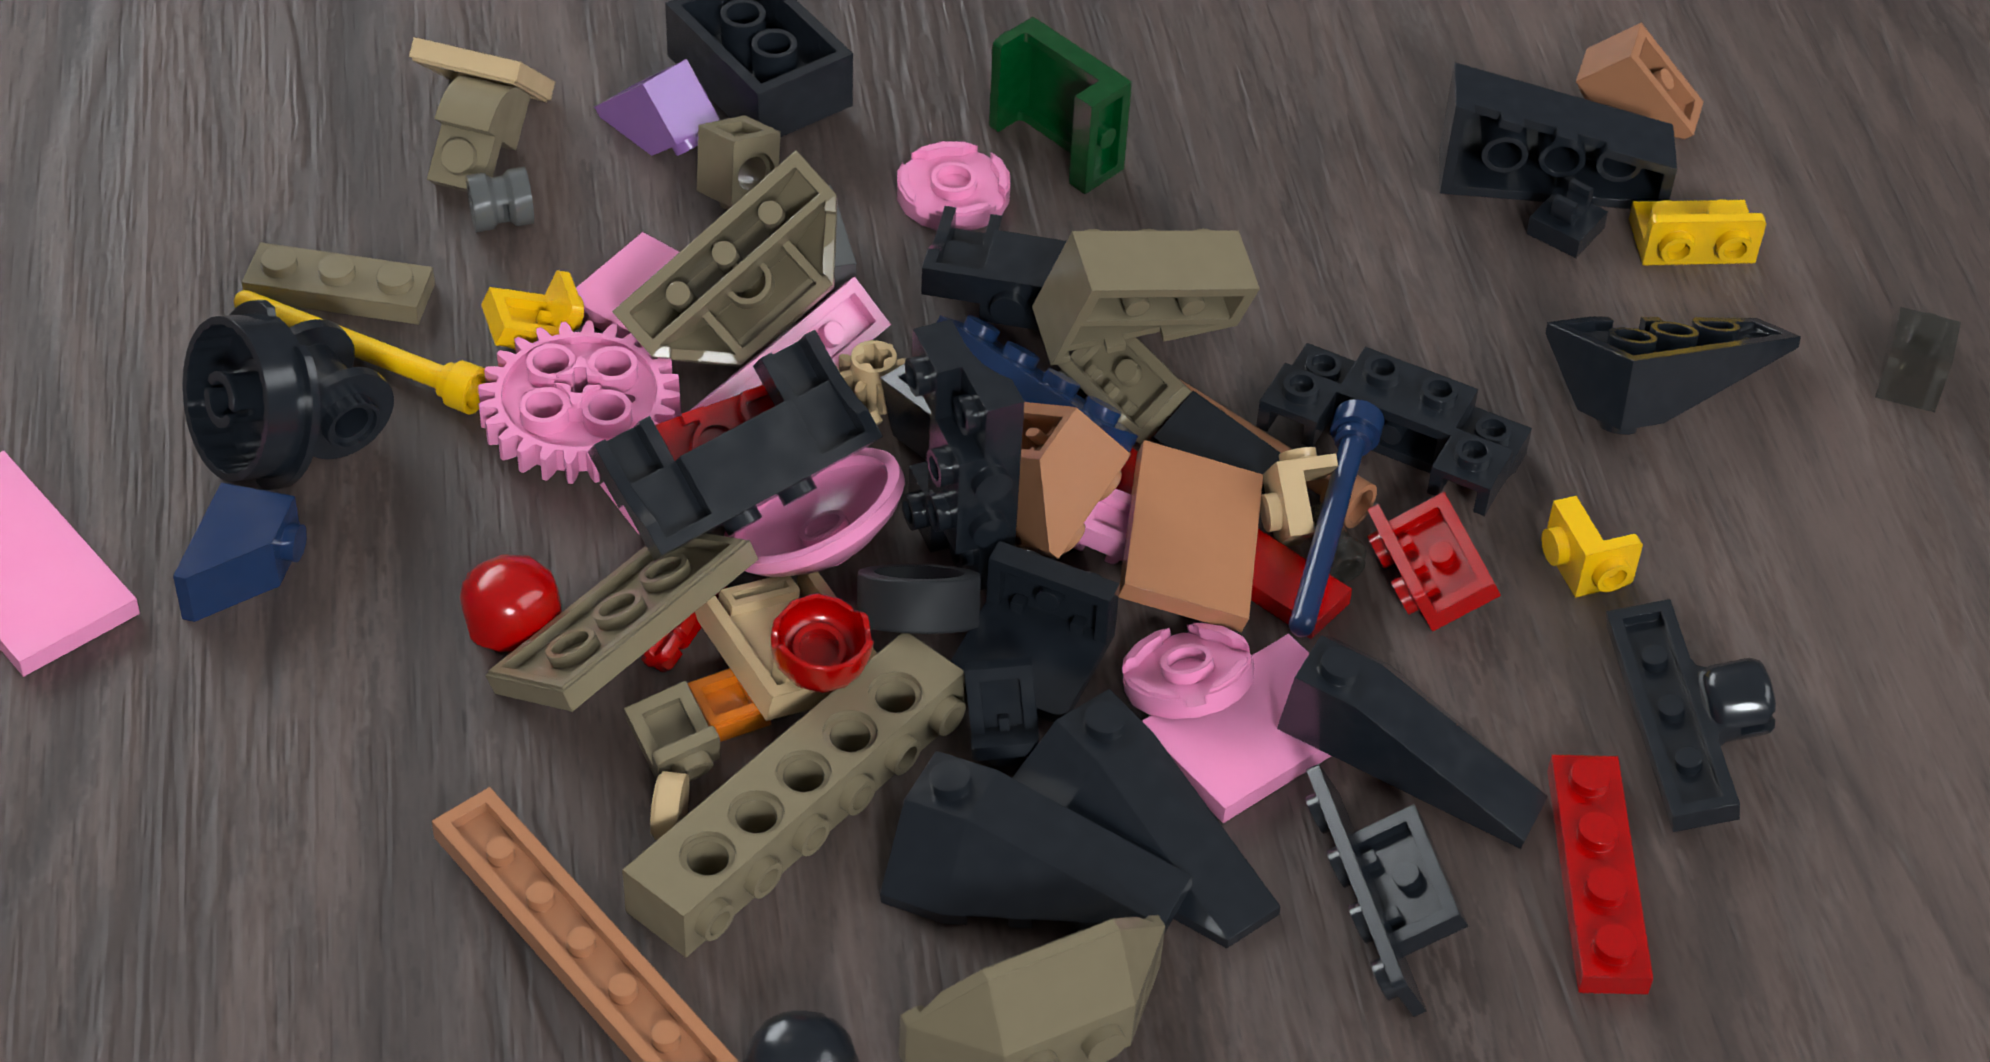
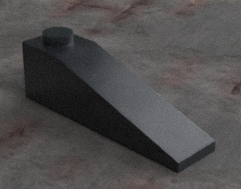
[1277,635,1548,849]

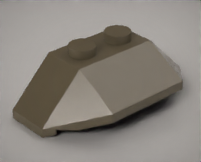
[612,150,838,367]
[899,915,1165,1062]

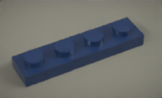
[936,315,1138,453]

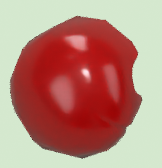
[460,554,562,652]
[771,593,874,693]

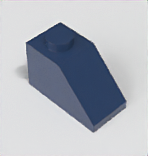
[173,482,307,622]

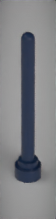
[1289,399,1385,637]

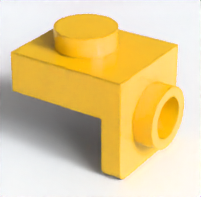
[481,270,584,349]
[1541,496,1643,598]

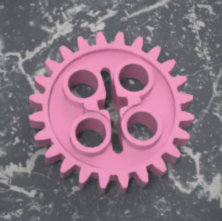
[478,321,681,484]

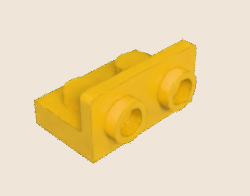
[1629,199,1766,265]

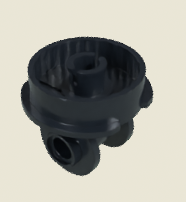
[182,300,394,490]

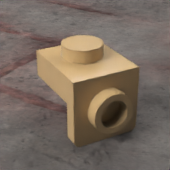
[1260,447,1339,547]

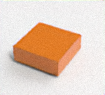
[687,668,771,742]

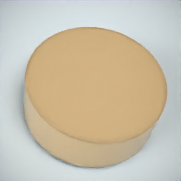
[650,771,690,840]

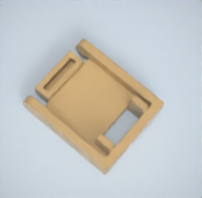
[695,572,877,721]

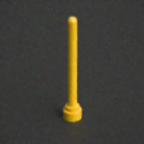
[234,290,486,415]

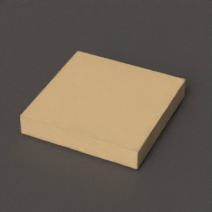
[409,37,555,102]

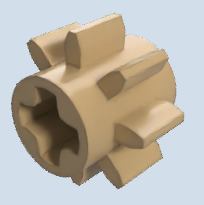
[839,340,906,415]

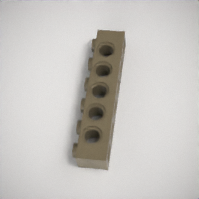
[622,633,966,958]

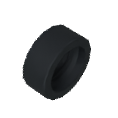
[857,564,980,634]

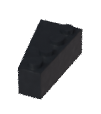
[1439,62,1677,209]

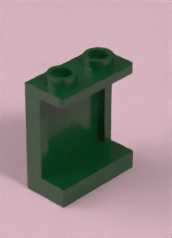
[989,17,1132,195]

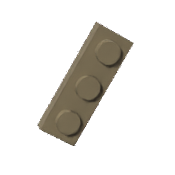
[242,242,435,325]

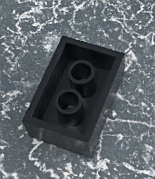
[665,0,853,138]

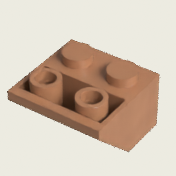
[1015,402,1131,559]

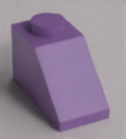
[594,59,720,156]

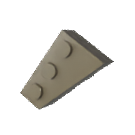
[1032,228,1260,366]

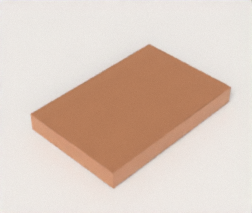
[1119,440,1263,633]

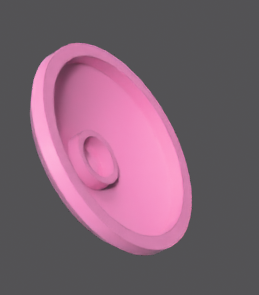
[724,448,905,577]

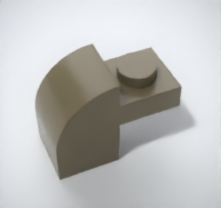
[427,75,531,192]

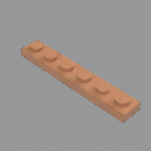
[432,787,739,1062]

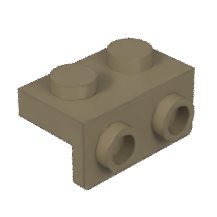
[1057,337,1192,445]

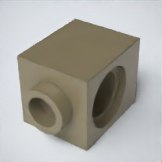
[697,115,780,210]

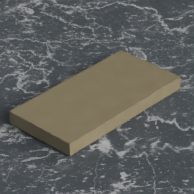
[485,533,759,712]

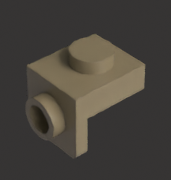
[624,681,721,782]

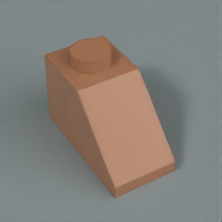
[1576,23,1704,139]

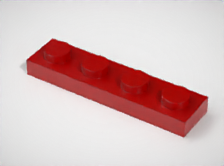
[1547,754,1654,995]

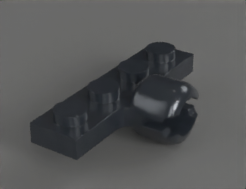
[1606,599,1776,832]

